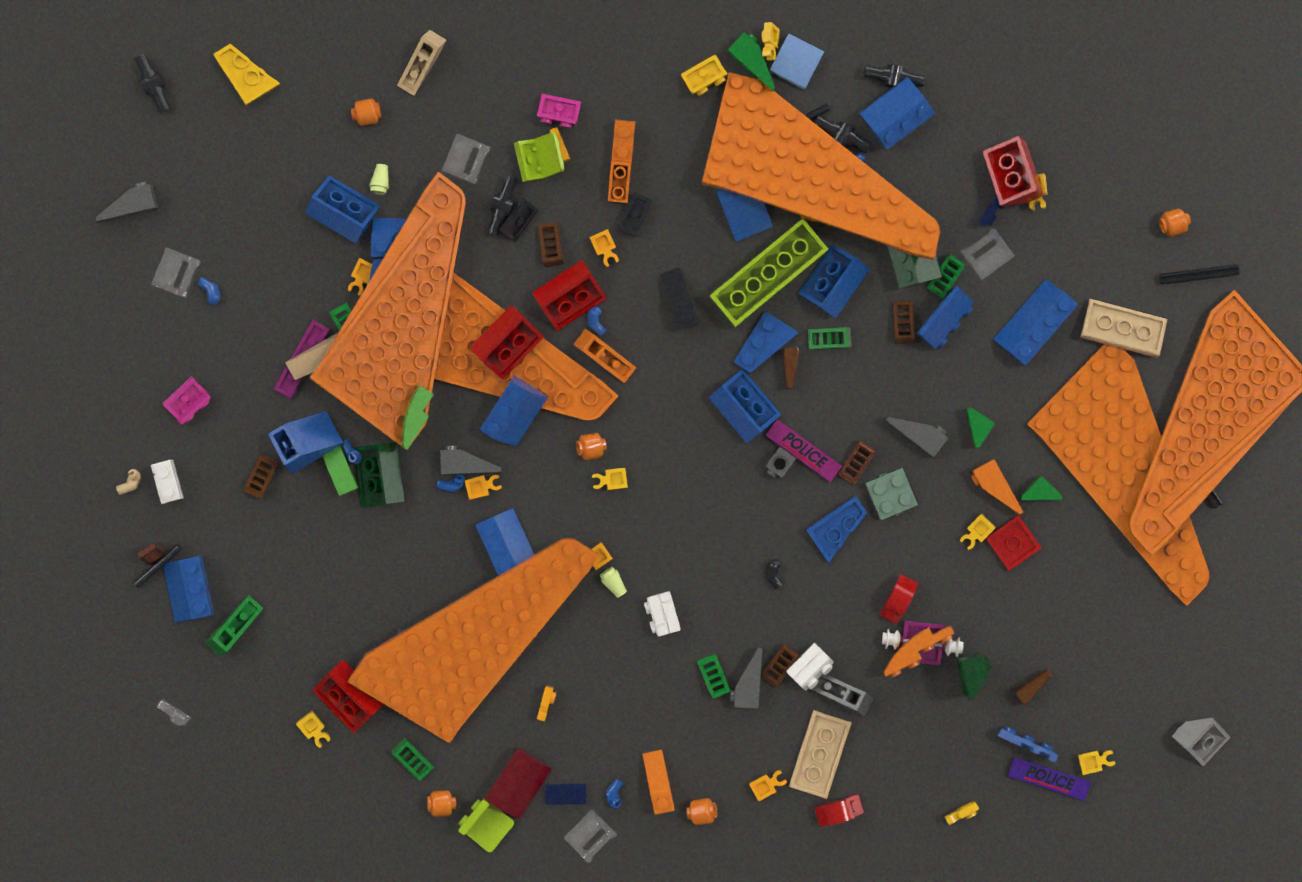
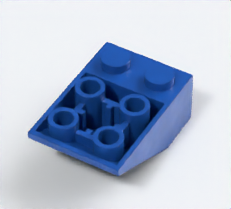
[268,411,344,474]

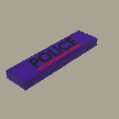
[1008,757,1091,801]

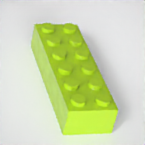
[710,219,829,327]

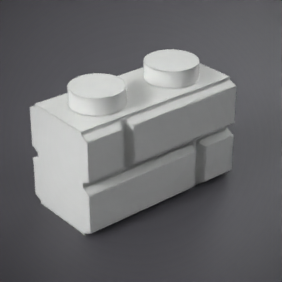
[151,460,184,504]
[644,591,681,636]
[786,643,834,690]

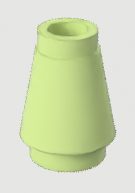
[369,164,389,195]
[600,567,627,598]

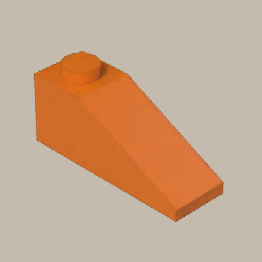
[573,328,637,383]
[971,459,1023,514]
[642,749,675,815]

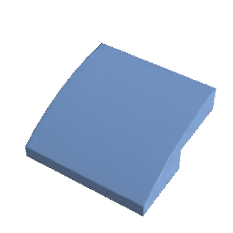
[769,34,824,90]

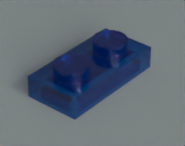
[978,195,1004,228]
[546,783,586,805]

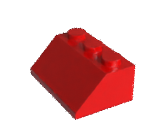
[982,136,1044,206]
[532,260,607,331]
[470,305,544,380]
[312,660,383,733]

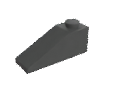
[95,182,158,223]
[885,417,948,457]
[440,446,502,474]
[730,647,762,709]
[808,674,873,717]

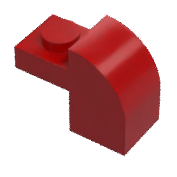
[879,574,918,624]
[814,794,864,827]

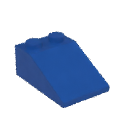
[714,188,773,242]

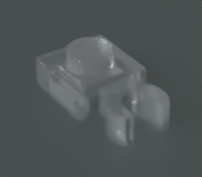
[156,699,191,726]

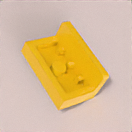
[681,54,728,96]

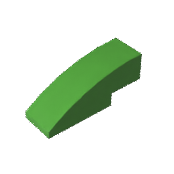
[401,385,434,450]
[323,445,359,496]

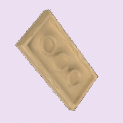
[1080,299,1168,358]
[789,710,852,799]

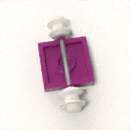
[882,621,963,665]

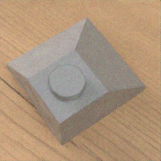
[1172,718,1231,766]

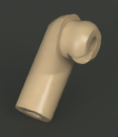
[116,469,141,495]

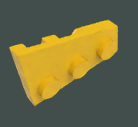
[213,44,280,106]

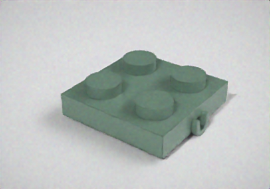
[865,468,918,521]

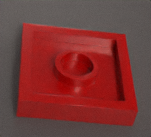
[985,515,1042,571]

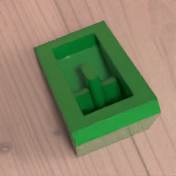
[966,408,995,448]
[1020,476,1062,500]

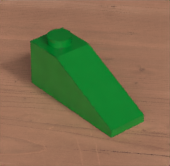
[728,32,775,91]
[205,595,263,656]

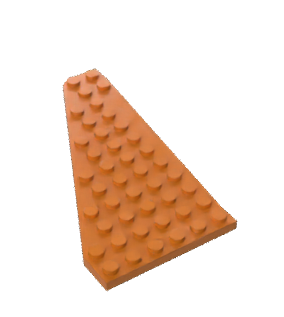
[702,72,940,260]
[309,172,466,450]
[434,272,619,421]
[1129,290,1302,556]
[1027,344,1209,606]
[348,538,599,743]

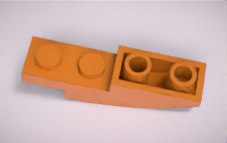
[608,119,635,203]
[884,625,955,678]

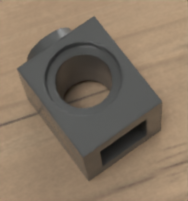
[766,447,796,479]

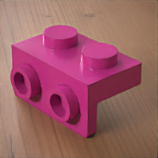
[537,94,581,128]
[162,376,211,425]

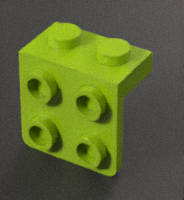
[514,132,564,182]
[458,797,514,852]

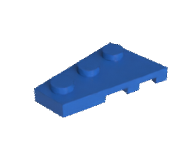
[733,311,799,373]
[805,495,867,563]
[996,726,1059,763]

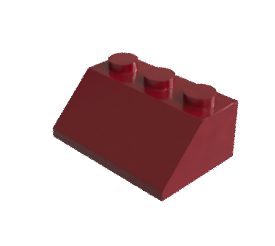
[485,747,552,819]

